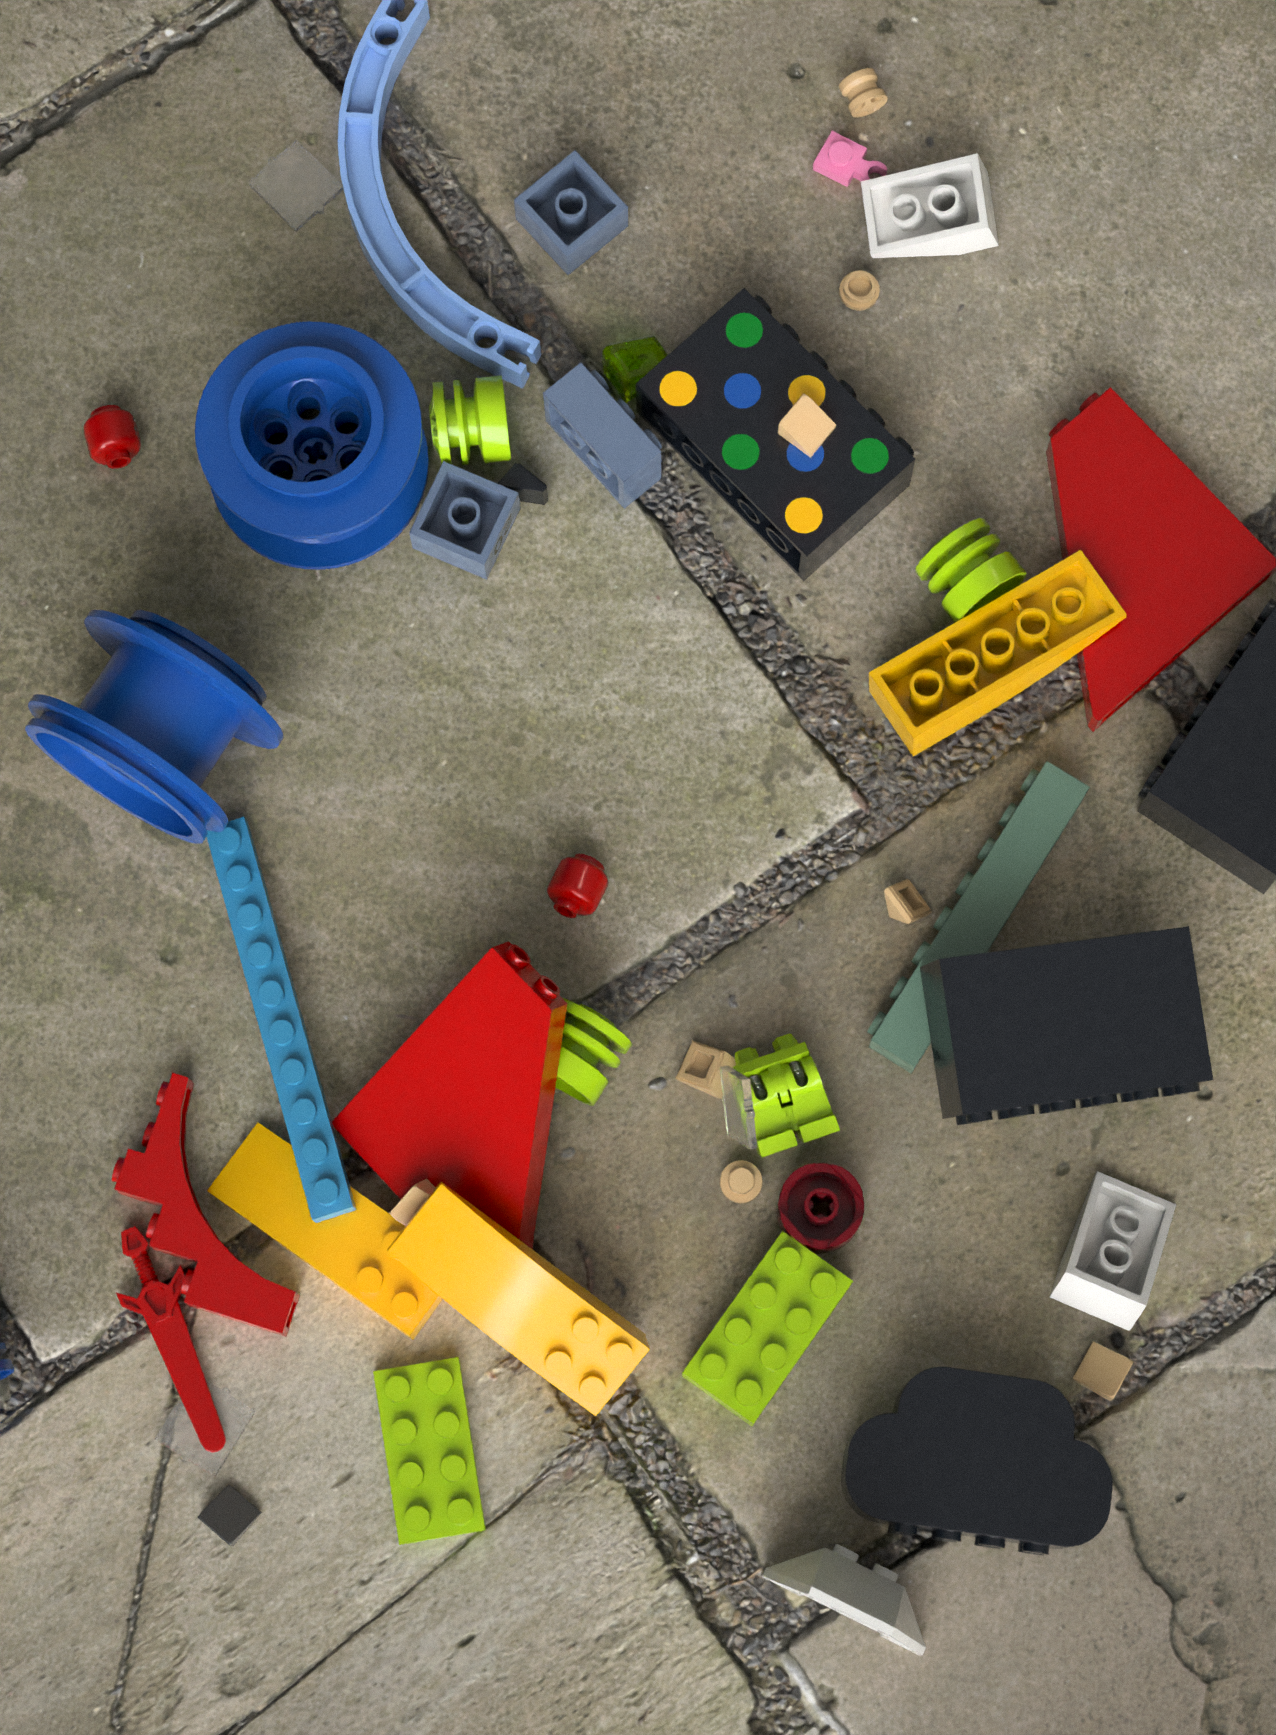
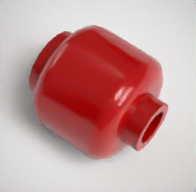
[84,405,141,469]
[547,853,609,918]

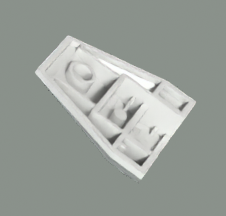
[761,1544,926,1656]

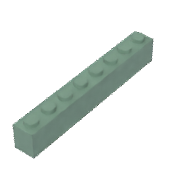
[867,761,1090,1074]

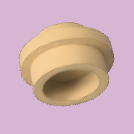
[839,270,880,311]
[720,1160,763,1204]

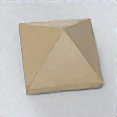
[884,879,932,924]

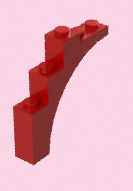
[112,1072,300,1337]

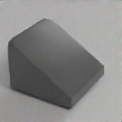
[197,1484,262,1546]

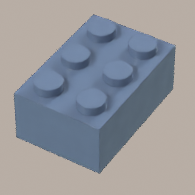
[543,362,662,509]

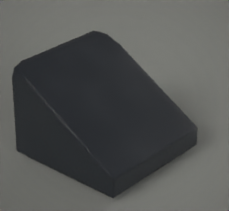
[497,463,548,505]

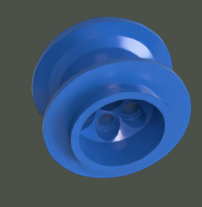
[195,321,429,570]
[25,610,284,844]

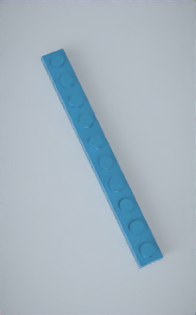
[207,817,357,1223]

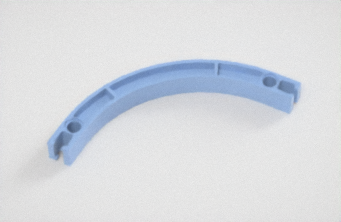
[338,0,541,389]

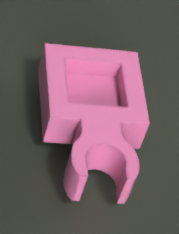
[813,131,887,187]

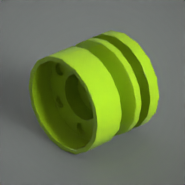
[429,375,511,465]
[915,518,1027,623]
[555,998,632,1106]

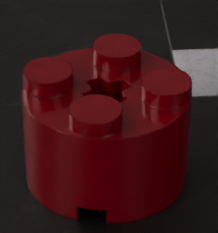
[776,1163,864,1254]

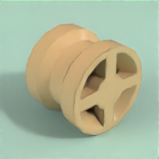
[839,68,888,118]

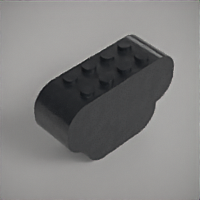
[841,1367,1113,1556]

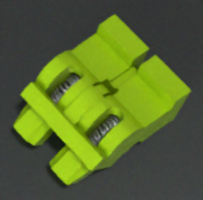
[733,1033,840,1158]

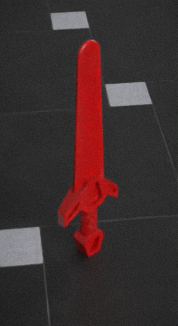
[116,1226,226,1453]

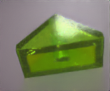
[602,336,668,403]

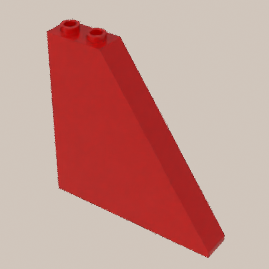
[1046,387,1276,732]
[332,941,567,1249]

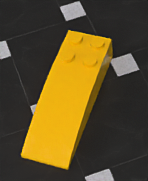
[869,550,1127,756]
[207,1122,443,1340]
[387,1182,650,1416]

